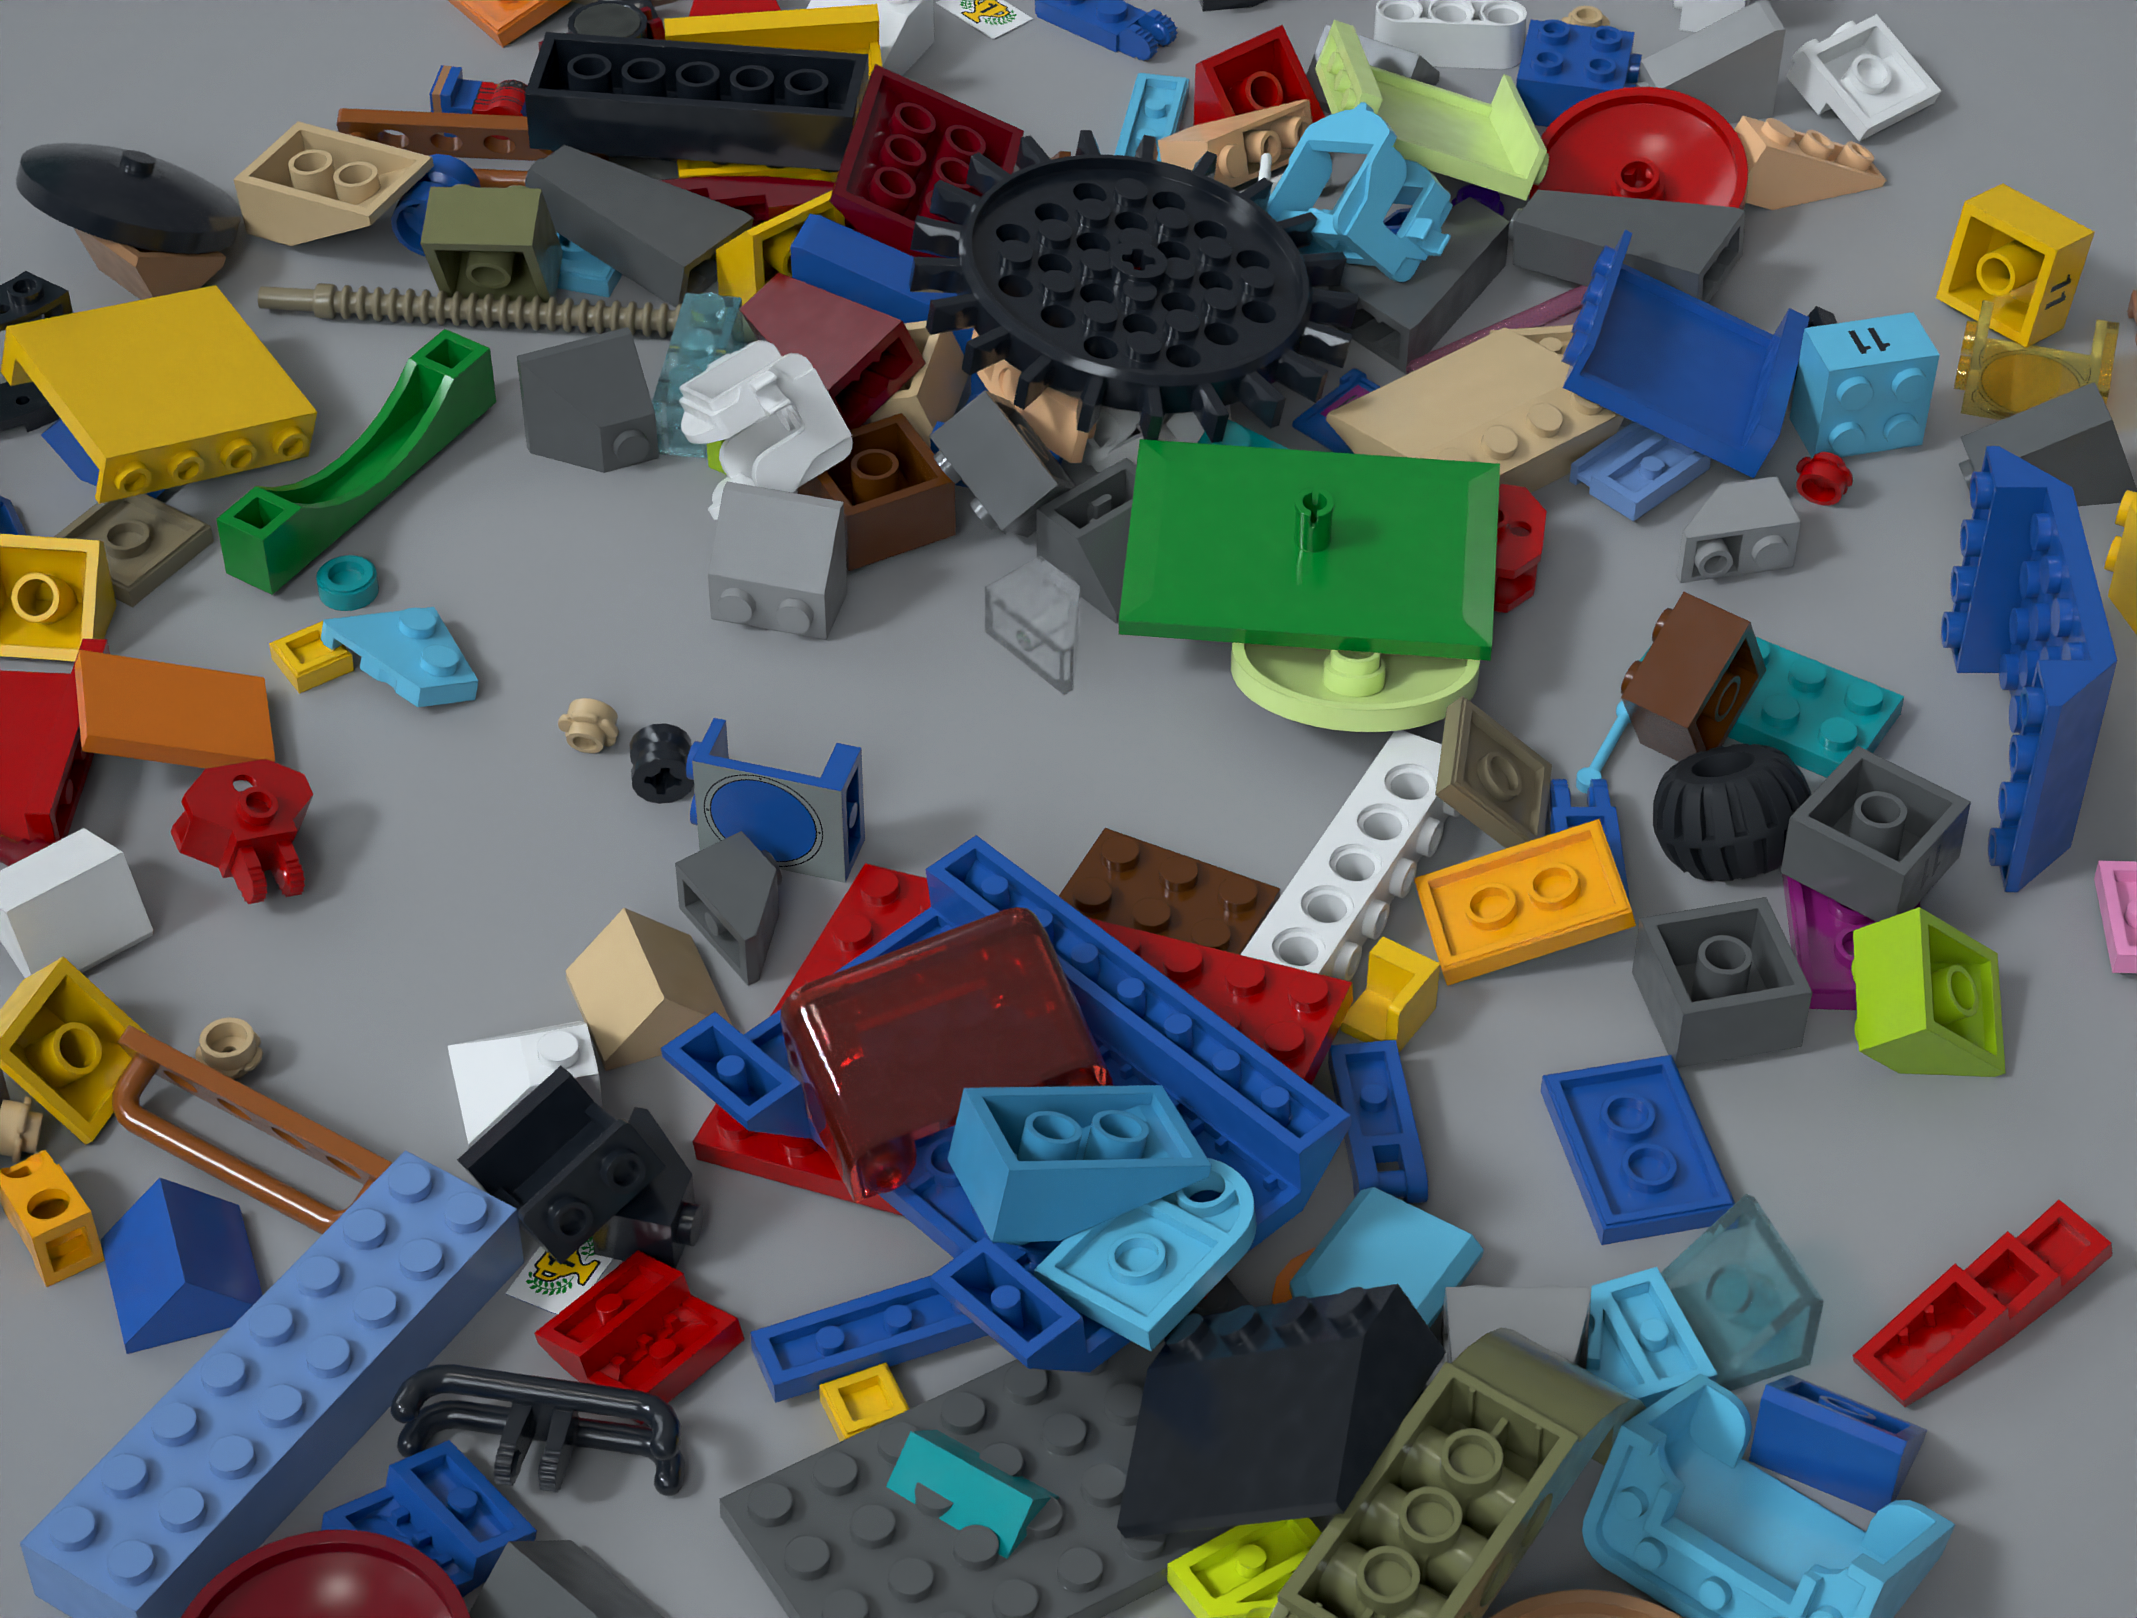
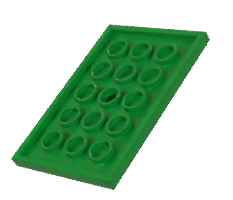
[1119,439,1500,661]

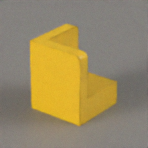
[1341,936,1440,1053]

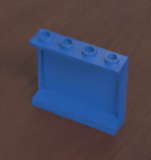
[1561,230,1810,478]

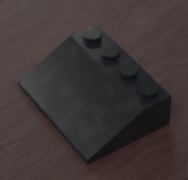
[1117,1284,1446,1538]

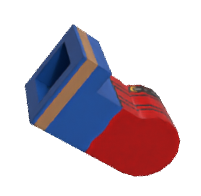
[429,65,528,140]

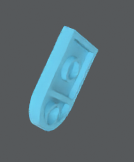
[1034,1158,1257,1351]

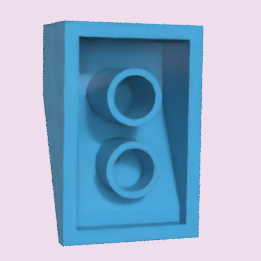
[948,1085,1212,1245]

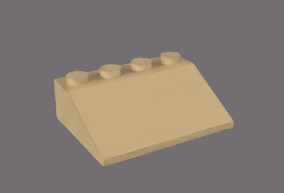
[1326,327,1624,493]

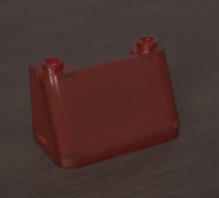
[780,907,1113,1203]

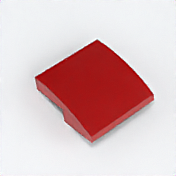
[534,1251,745,1425]

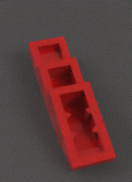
[1852,1199,2113,1407]

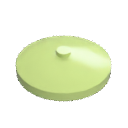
[1231,643,1480,732]

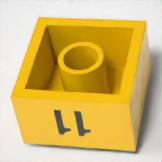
[1936,183,2095,348]

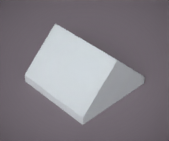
[0,828,153,978]

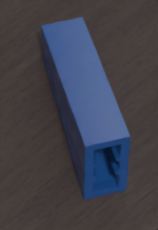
[790,214,974,354]

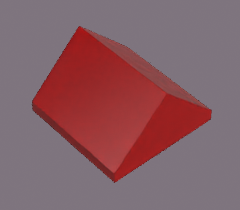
[1193,25,1325,126]

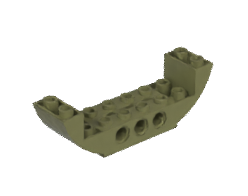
[1269,1328,1646,1618]

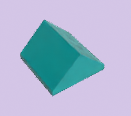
[886,1430,1059,1559]

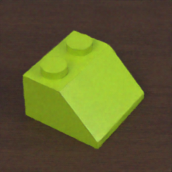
[1851,907,2006,1077]

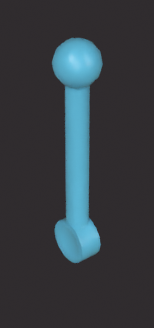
[1576,701,1631,794]

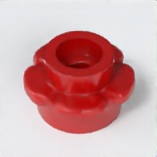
[1796,452,1853,506]

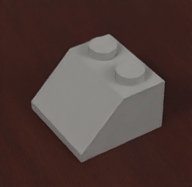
[708,481,847,640]

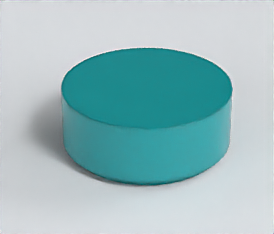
[316,555,379,611]

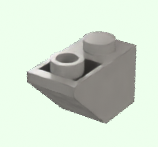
[1676,476,1801,583]

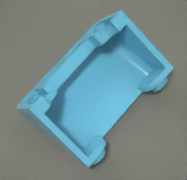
[1582,1373,1956,1618]

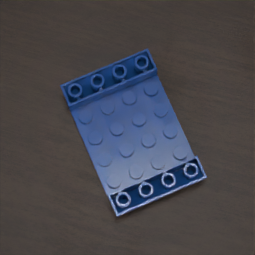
[1941,446,2117,892]

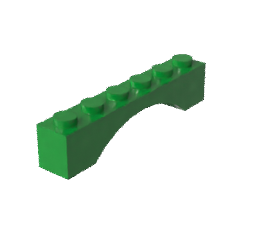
[216,329,497,595]

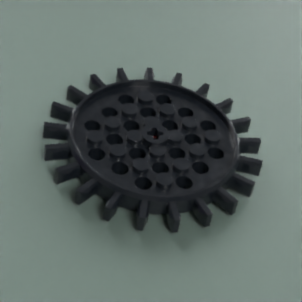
[909,130,1358,443]

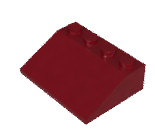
[829,64,1024,258]

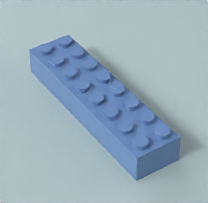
[20,1150,524,1618]

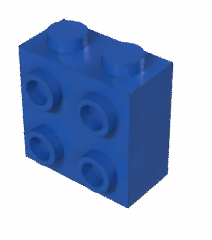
[1516,19,1642,127]

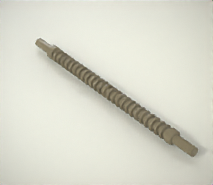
[258,283,758,343]

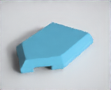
[1289,1187,1484,1328]

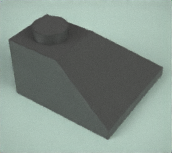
[517,327,659,473]

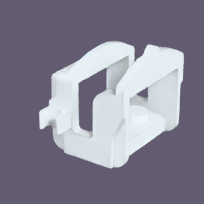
[679,340,853,520]

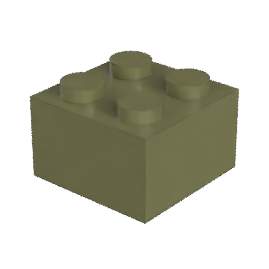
[420,184,563,303]

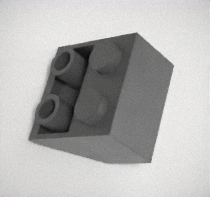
[1037,458,1137,624]

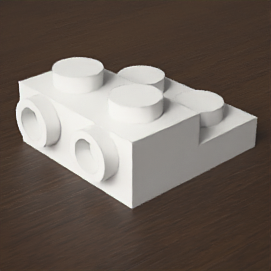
[1786,14,1942,142]

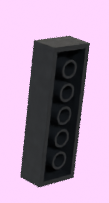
[525,32,869,172]

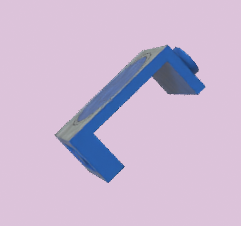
[686,718,865,883]

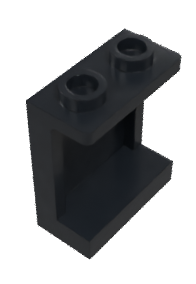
[457,1066,666,1265]

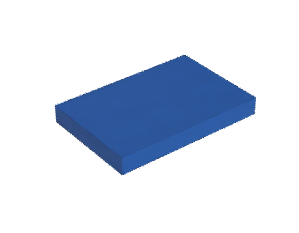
[1540,1055,1737,1245]

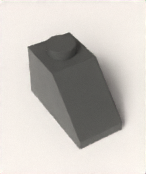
[675,831,782,986]

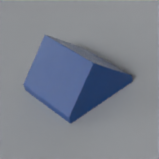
[100,1177,263,1354]
[1749,1375,1927,1513]

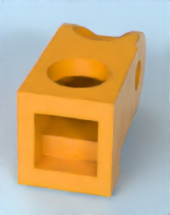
[0,1150,105,1288]

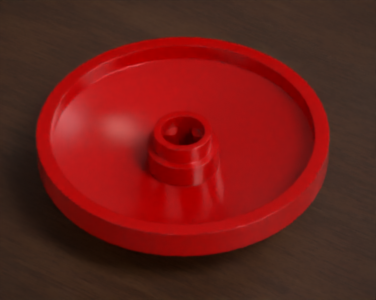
[1529,87,1748,210]

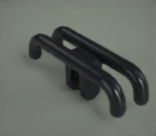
[390,1364,685,1496]

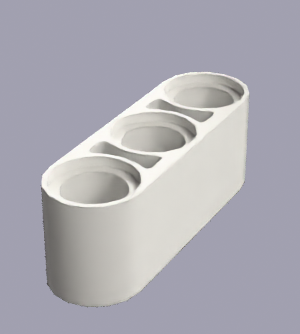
[1374,0,1527,69]

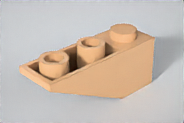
[1158,100,1313,188]
[1734,116,1887,210]

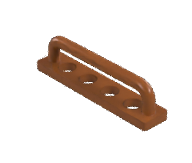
[337,108,609,188]
[112,1025,392,1234]

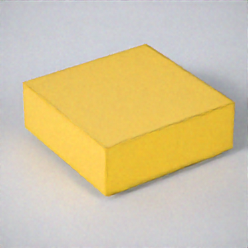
[269,621,354,694]
[819,1362,910,1442]

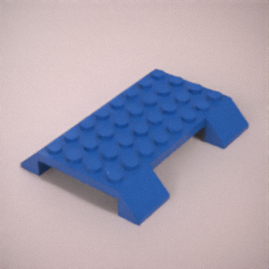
[661,835,1351,1373]

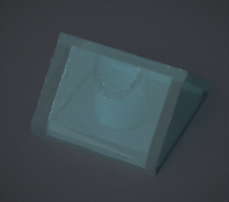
[1661,1193,1824,1391]

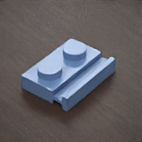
[1569,421,1711,521]

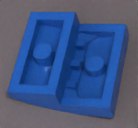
[321,1440,537,1598]

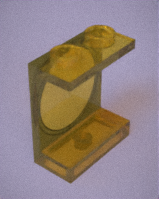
[1954,300,2120,420]

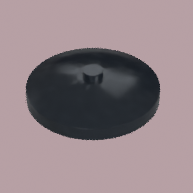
[16,143,241,254]

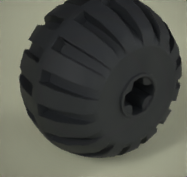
[1653,744,1811,881]

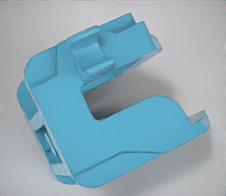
[1265,102,1453,282]

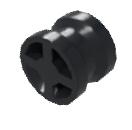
[629,723,694,804]

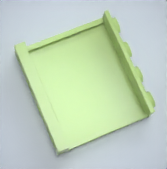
[1315,20,1549,201]

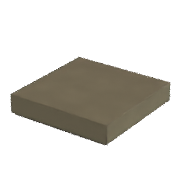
[54,494,214,607]
[1435,696,1552,848]

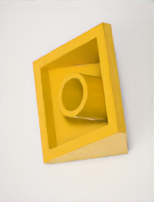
[0,534,117,662]

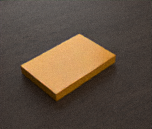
[1414,819,1636,986]

